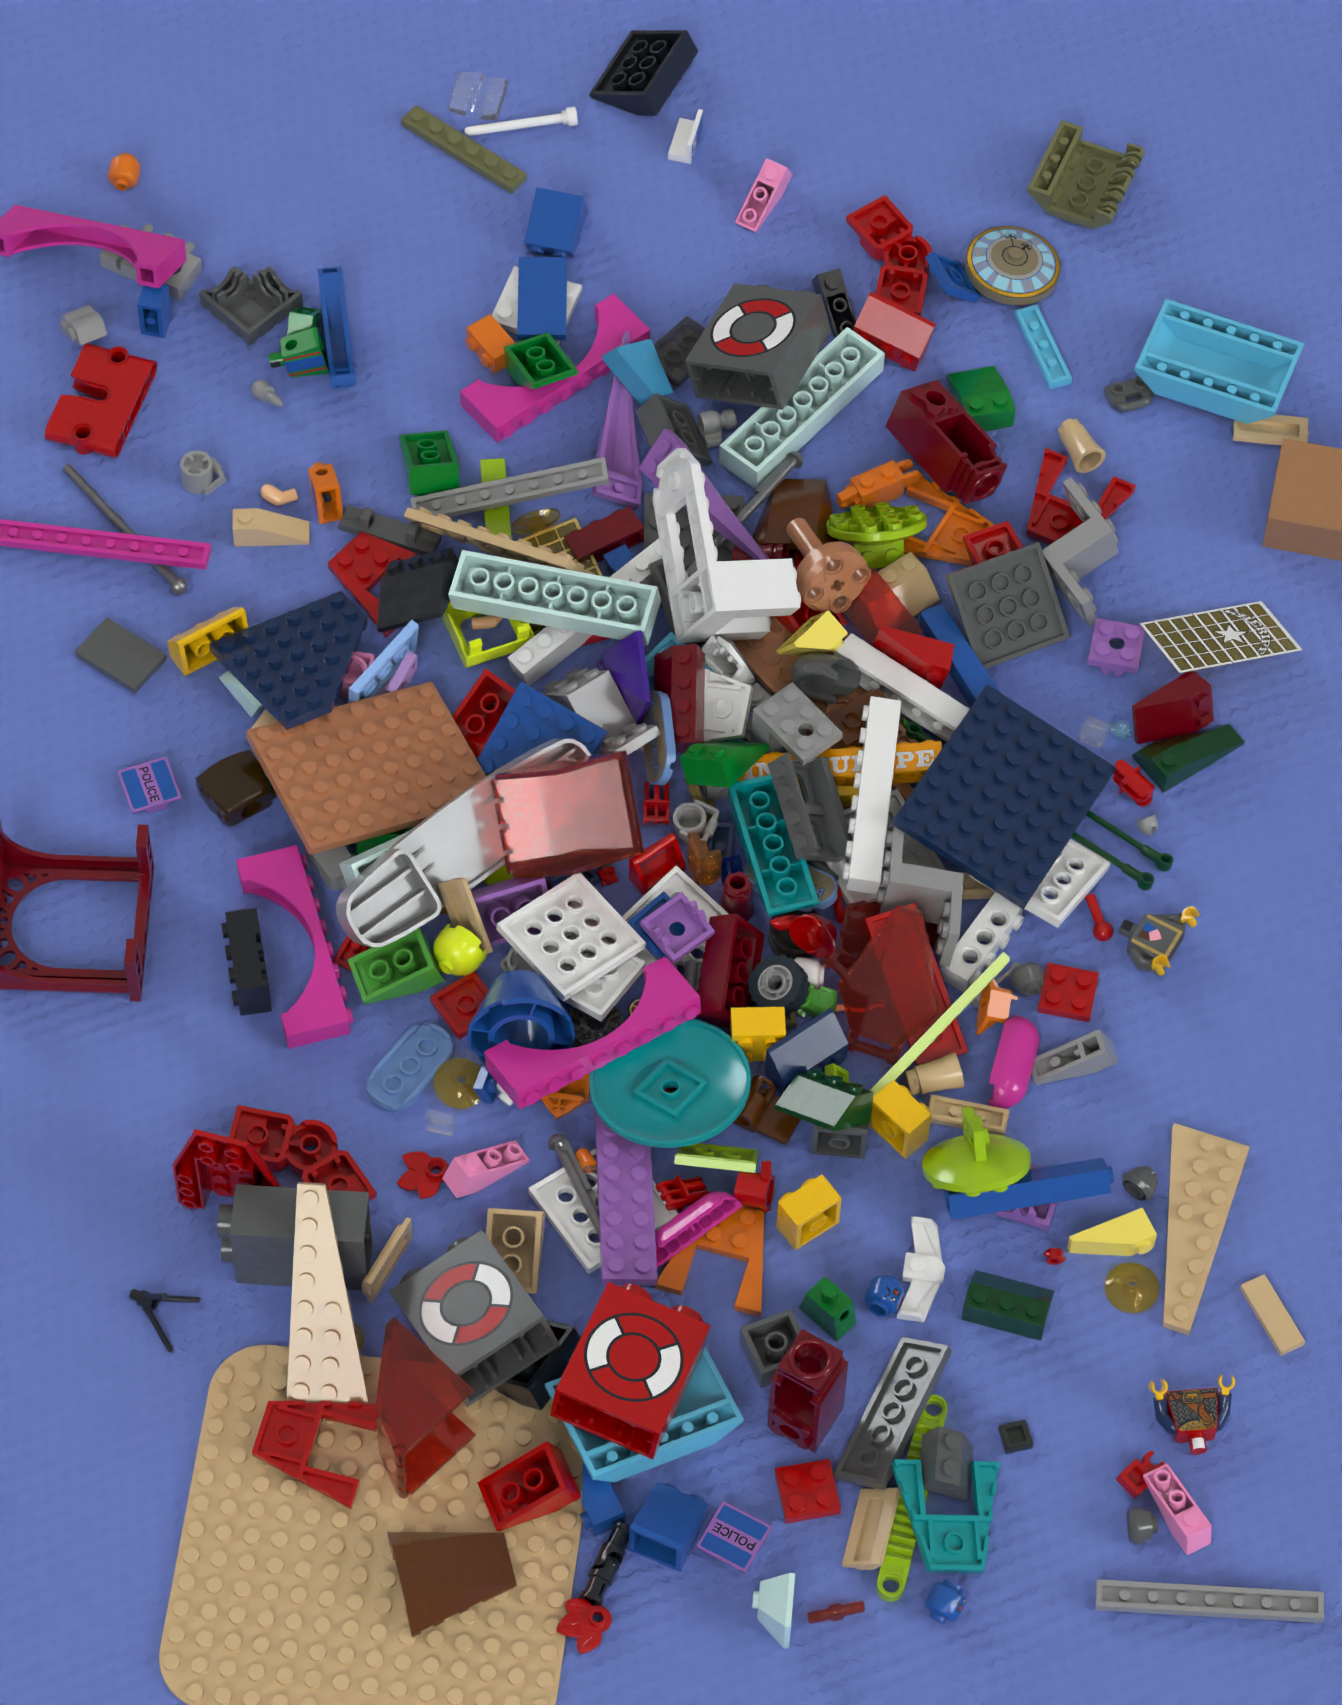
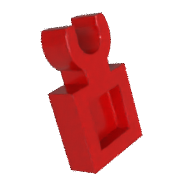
[1115,1451,1164,1499]

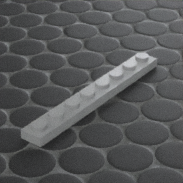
[410,457,610,517]
[1095,1579,1324,1623]

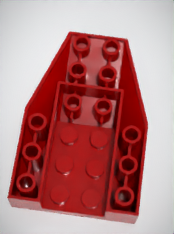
[172,1129,282,1209]

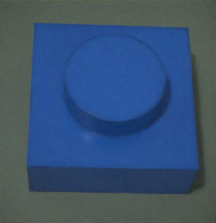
[473,1066,499,1103]

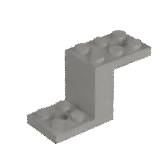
[1042,477,1119,627]
[542,668,661,760]
[741,682,843,766]
[876,826,964,967]

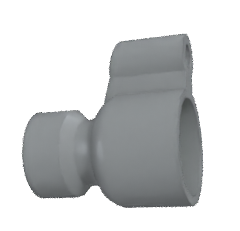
[697,409,737,448]

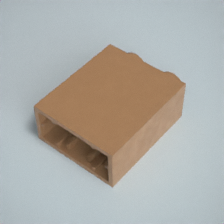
[1262,438,1342,561]

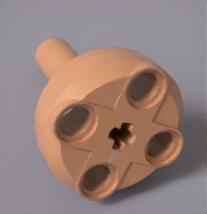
[786,518,871,613]

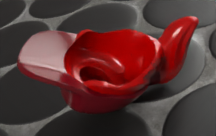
[770,913,837,959]

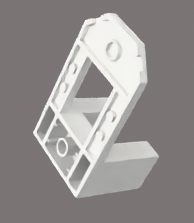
[652,448,801,643]

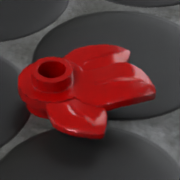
[397,1151,449,1199]
[556,1598,612,1654]

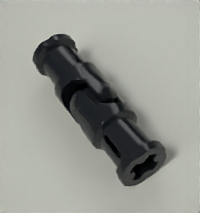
[579,1521,630,1606]

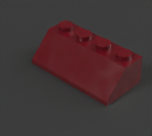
[654,644,705,753]
[697,913,765,1028]

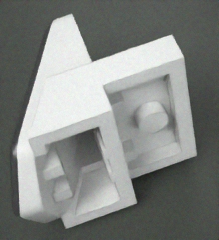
[701,635,756,686]

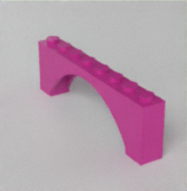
[0,205,187,288]
[460,293,650,443]
[236,845,354,1049]
[484,956,701,1110]

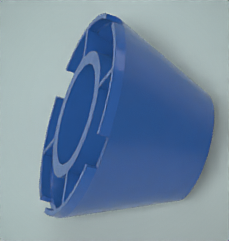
[467,970,575,1065]

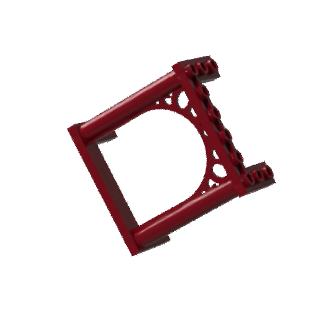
[0,820,155,1002]

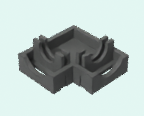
[199,266,303,346]

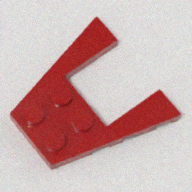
[1026,448,1136,545]
[328,531,417,638]
[252,1401,384,1509]

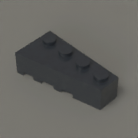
[221,908,272,1016]

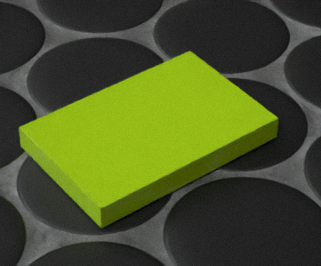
[674,1143,759,1173]

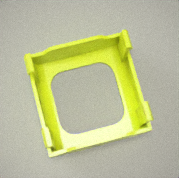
[442,601,535,668]

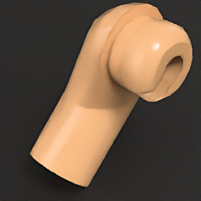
[261,484,298,506]
[471,615,503,630]

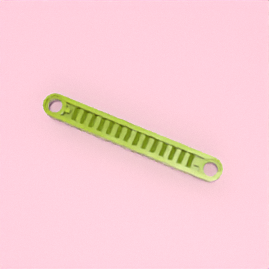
[876,1394,948,1602]

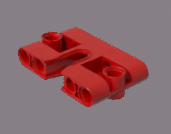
[45,343,157,458]

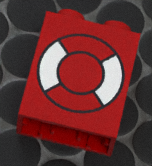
[550,1282,711,1460]

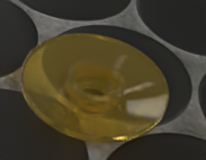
[512,508,561,534]
[433,1058,481,1109]
[1104,1263,1159,1313]

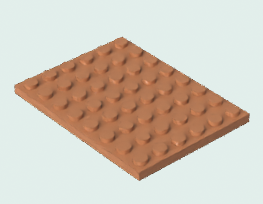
[245,681,486,855]

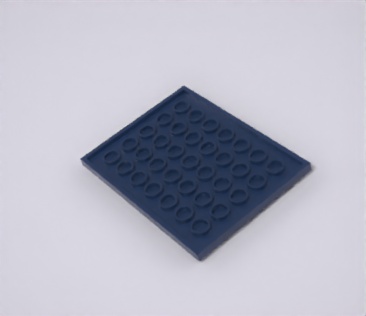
[891,684,1116,910]

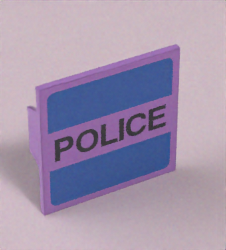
[117,756,182,814]
[696,1501,772,1573]

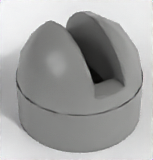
[1136,814,1159,835]

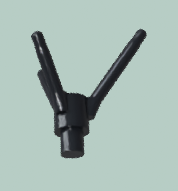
[129,1289,200,1352]

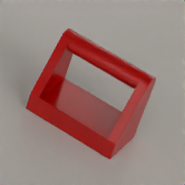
[628,833,686,896]

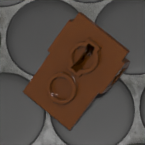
[825,688,902,748]
[733,1075,801,1146]

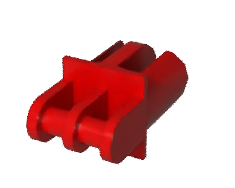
[1113,760,1155,807]
[643,781,670,826]
[655,1175,709,1213]

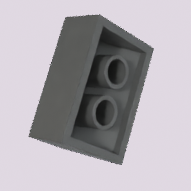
[636,393,712,467]

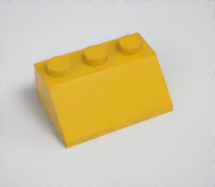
[167,607,248,676]

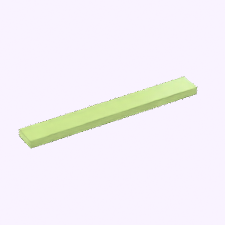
[870,952,1010,1096]

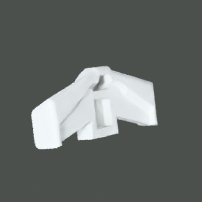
[897,1216,945,1323]

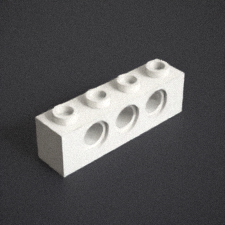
[940,892,1024,992]

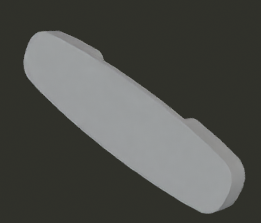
[336,739,598,947]

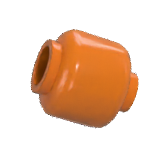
[107,153,141,191]

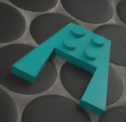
[891,1459,1000,1573]

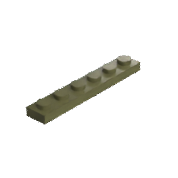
[401,105,527,194]

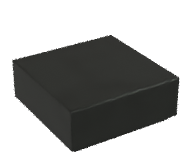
[998,1420,1033,1454]

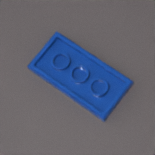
[517,257,567,340]

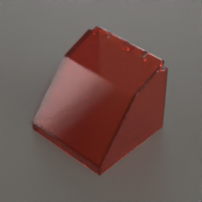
[491,750,644,879]
[375,1317,476,1498]

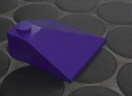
[596,631,651,724]

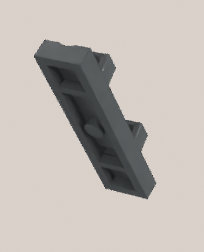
[339,505,441,555]

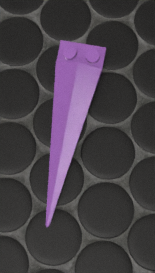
[592,330,643,508]
[639,429,769,560]

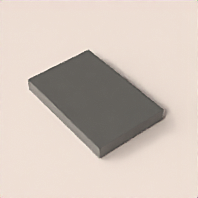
[75,617,167,693]

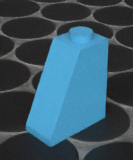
[602,339,673,406]

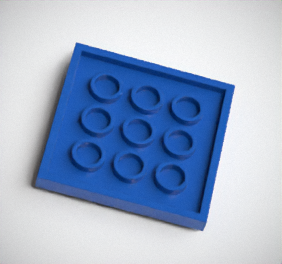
[477,681,608,776]

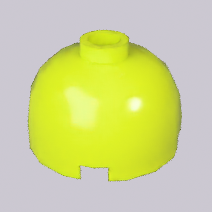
[433,924,487,976]

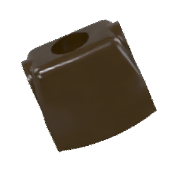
[195,750,277,827]

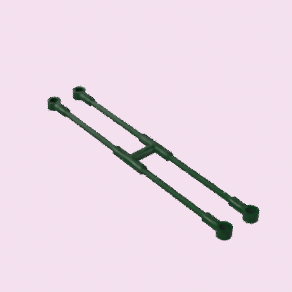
[906,723,1173,890]

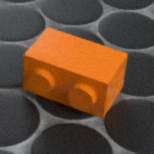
[465,314,515,374]

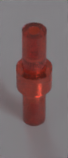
[807,1601,865,1624]

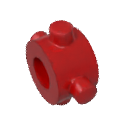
[597,866,619,886]
[1043,1248,1065,1265]

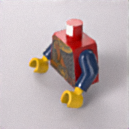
[1148,1374,1235,1455]

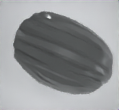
[791,653,861,704]

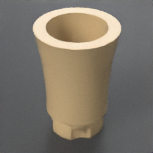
[1058,418,1106,473]
[904,1052,964,1095]

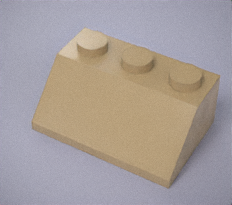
[850,552,940,634]

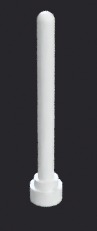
[464,106,578,136]

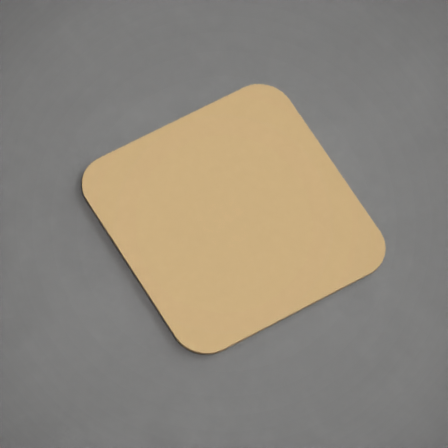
[159,1345,583,1705]

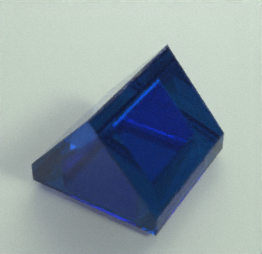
[718,855,744,884]

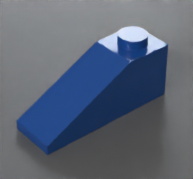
[579,1462,625,1537]

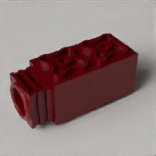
[885,380,1007,505]
[767,1329,848,1452]

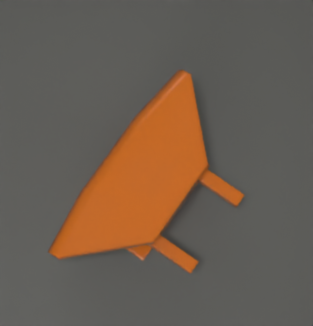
[976,979,1018,1035]

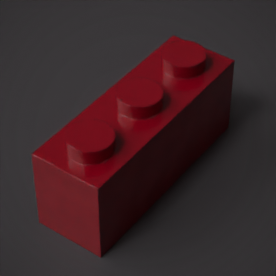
[564,506,644,569]

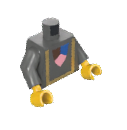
[1118,906,1200,977]

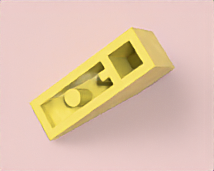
[1067,1208,1157,1256]

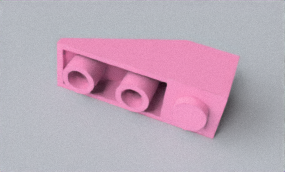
[735,158,793,233]
[442,1140,530,1198]
[1143,1464,1212,1555]

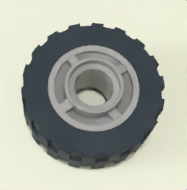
[748,955,810,1016]

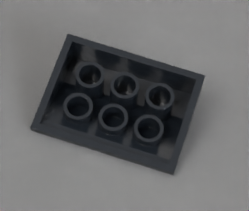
[589,30,698,116]

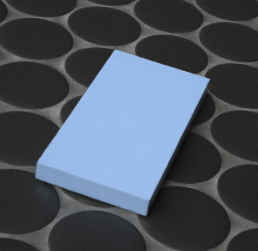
[348,620,419,703]

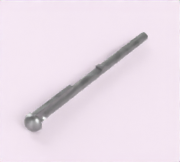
[686,451,804,575]
[63,464,188,595]
[548,1134,600,1238]

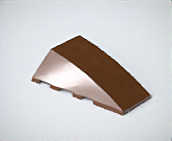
[752,479,839,550]
[387,1532,517,1637]

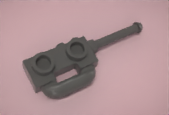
[1103,376,1154,412]

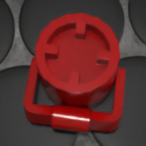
[734,1161,775,1212]

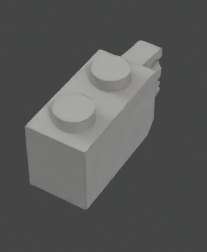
[305,845,356,891]

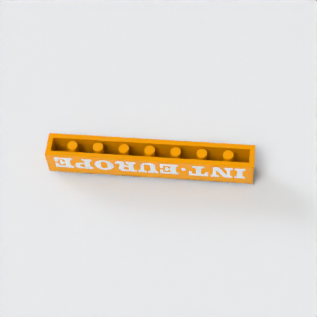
[736,740,942,791]

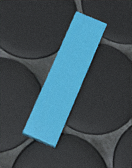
[1014,305,1072,390]

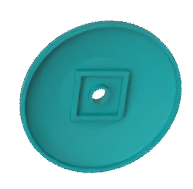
[589,1019,751,1148]

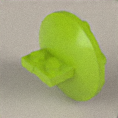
[826,502,927,570]
[922,1107,1031,1197]

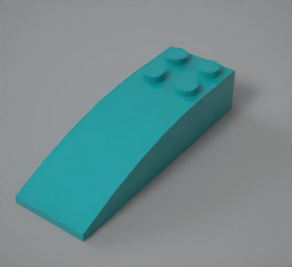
[728,774,819,917]

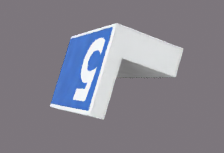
[668,109,703,164]

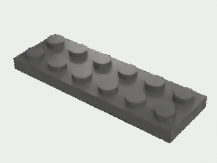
[834,1337,952,1490]

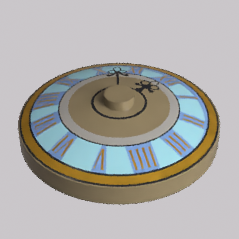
[964,226,1061,305]

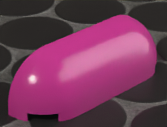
[989,1015,1040,1109]
[655,1191,743,1268]

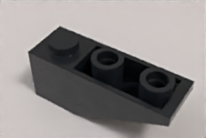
[812,268,856,338]

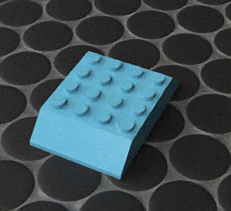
[1134,299,1305,424]
[545,1347,744,1483]

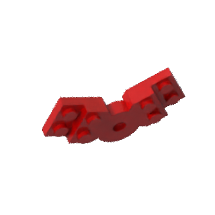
[846,195,932,316]
[229,1105,377,1201]

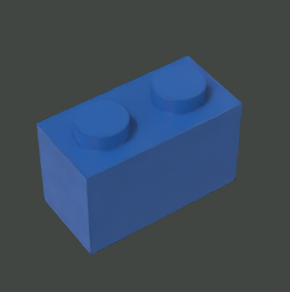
[137,285,172,338]

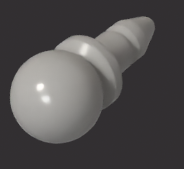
[251,380,283,407]

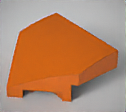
[540,1074,590,1120]

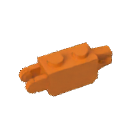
[836,459,921,509]

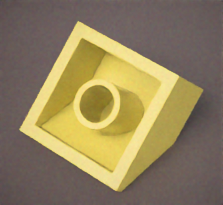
[776,610,848,656]

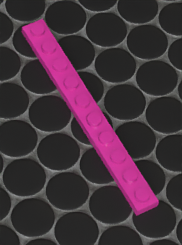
[0,519,212,570]

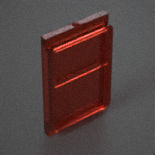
[844,568,924,645]

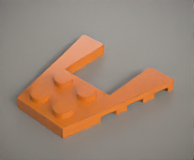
[904,472,995,566]
[655,1206,764,1317]

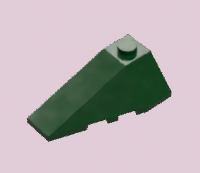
[1132,724,1245,793]

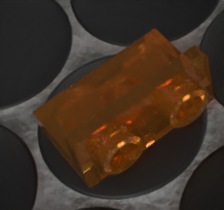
[686,832,722,886]

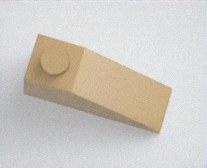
[233,508,310,547]

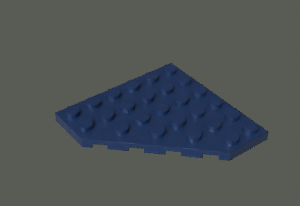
[209,591,368,730]

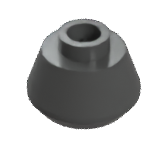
[1009,962,1044,996]
[1122,1166,1157,1201]
[1127,1506,1158,1545]

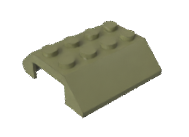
[1027,120,1145,229]

